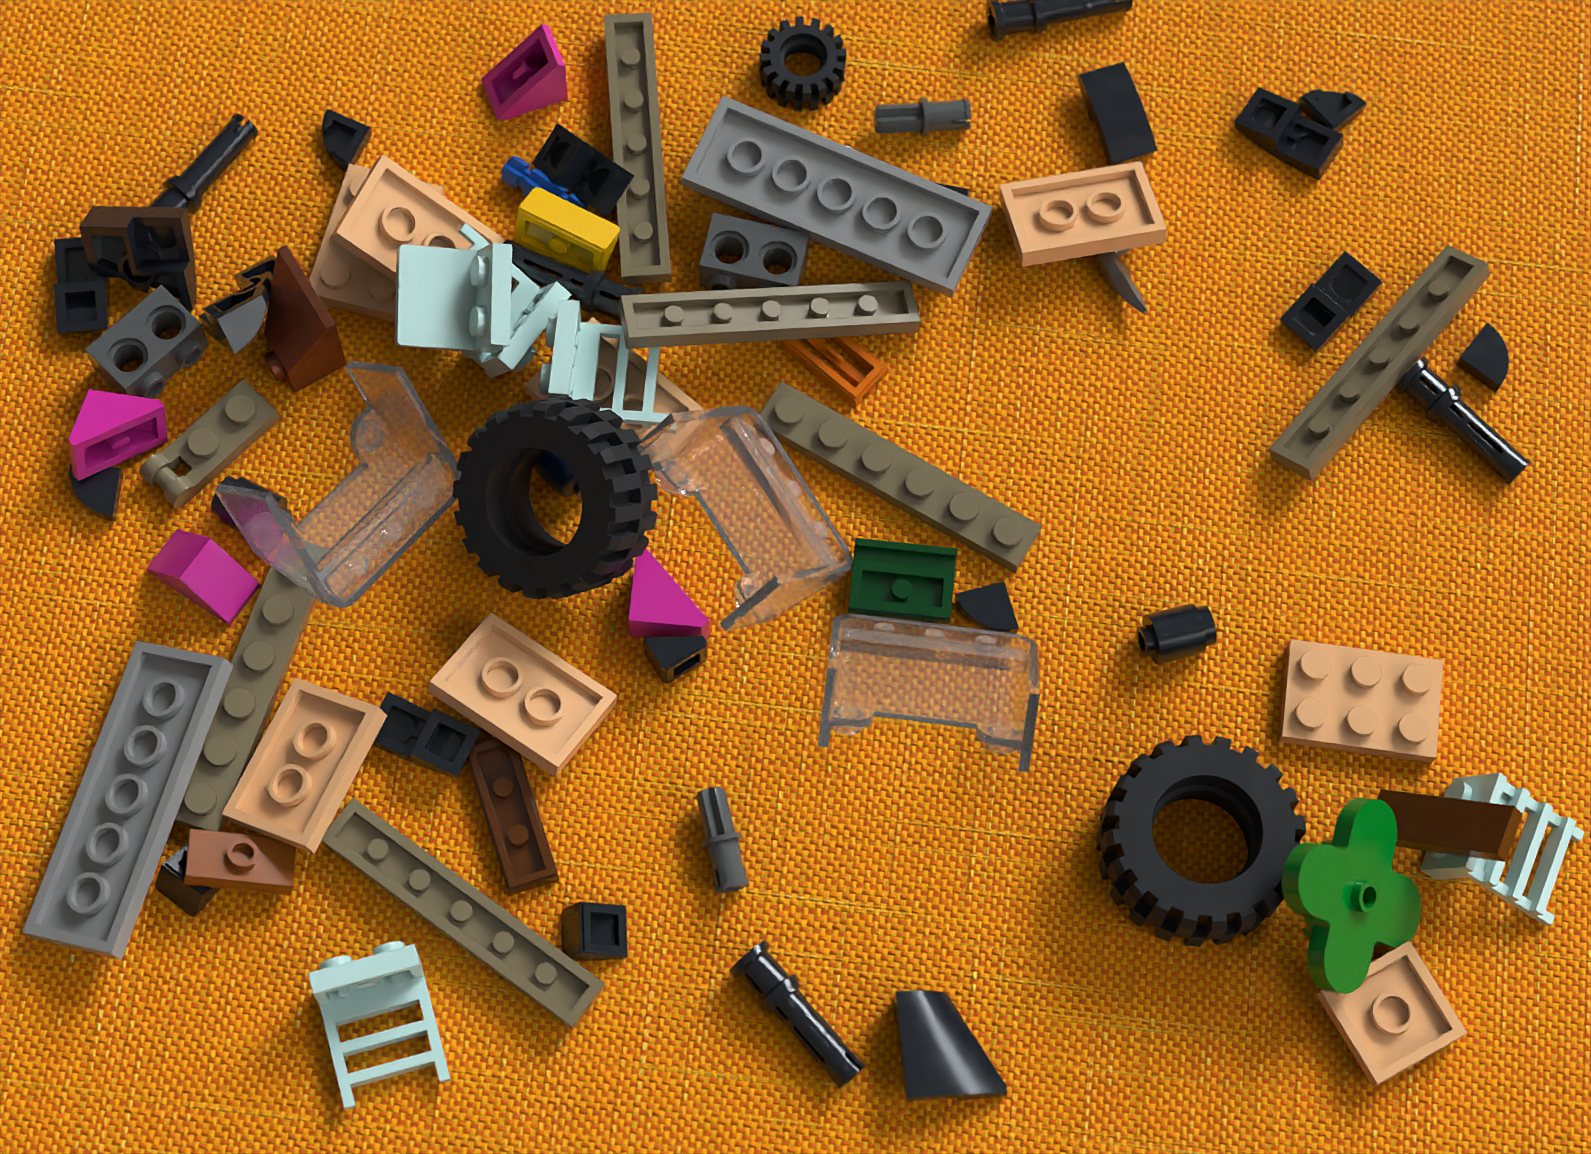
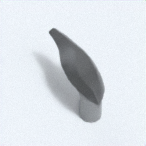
[1094,248,1148,314]

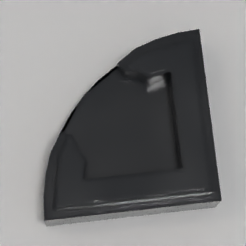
[1298,89,1367,131]
[322,108,372,172]
[1456,322,1509,392]
[69,464,123,522]
[954,581,1019,635]

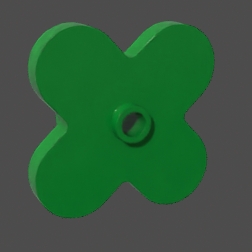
[1282,798,1421,994]

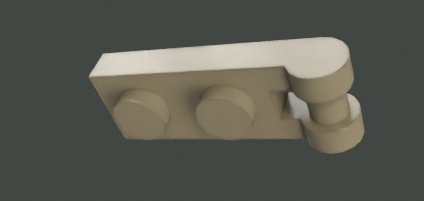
[139,379,280,509]

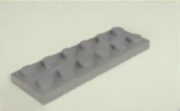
[682,96,993,298]
[22,641,233,960]

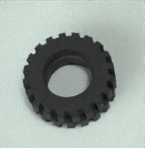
[453,397,658,600]
[1096,735,1306,947]

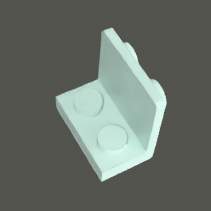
[394,243,512,353]

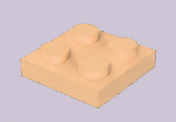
[1317,941,1467,1088]

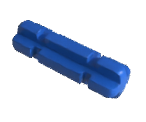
[500,156,588,211]

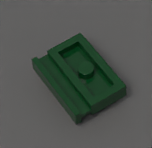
[848,538,957,624]

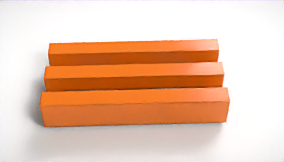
[781,336,888,408]

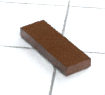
[467,737,560,896]
[1377,789,1523,862]

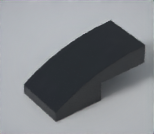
[1077,61,1158,166]
[1234,87,1344,181]
[531,123,634,217]
[54,237,110,335]
[1280,251,1383,352]
[372,692,481,779]

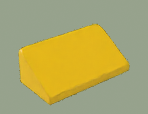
[513,187,620,274]

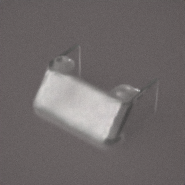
[214,361,461,608]
[637,405,853,631]
[818,614,1040,772]

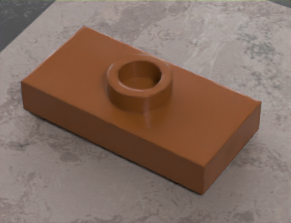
[184,829,296,895]

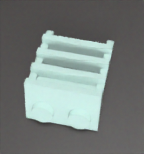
[457,223,572,378]
[540,299,672,429]
[1420,773,1584,925]
[308,941,451,1110]

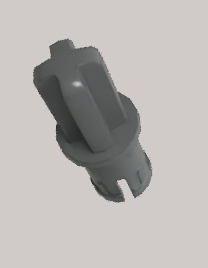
[873,97,971,136]
[696,787,749,894]

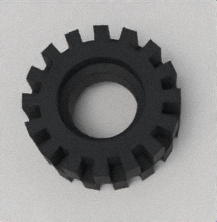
[759,16,847,112]

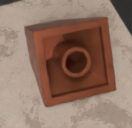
[263,245,347,393]

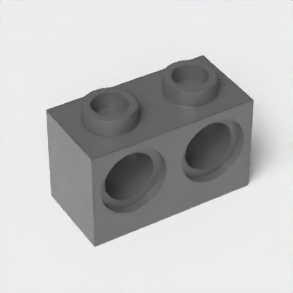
[699,212,809,291]
[85,285,209,399]

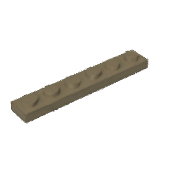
[604,12,671,285]
[1269,245,1490,481]
[618,280,921,349]
[755,381,1042,573]
[174,536,333,832]
[321,798,605,1030]

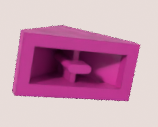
[481,24,568,120]
[68,389,168,481]
[146,529,260,626]
[628,548,709,639]

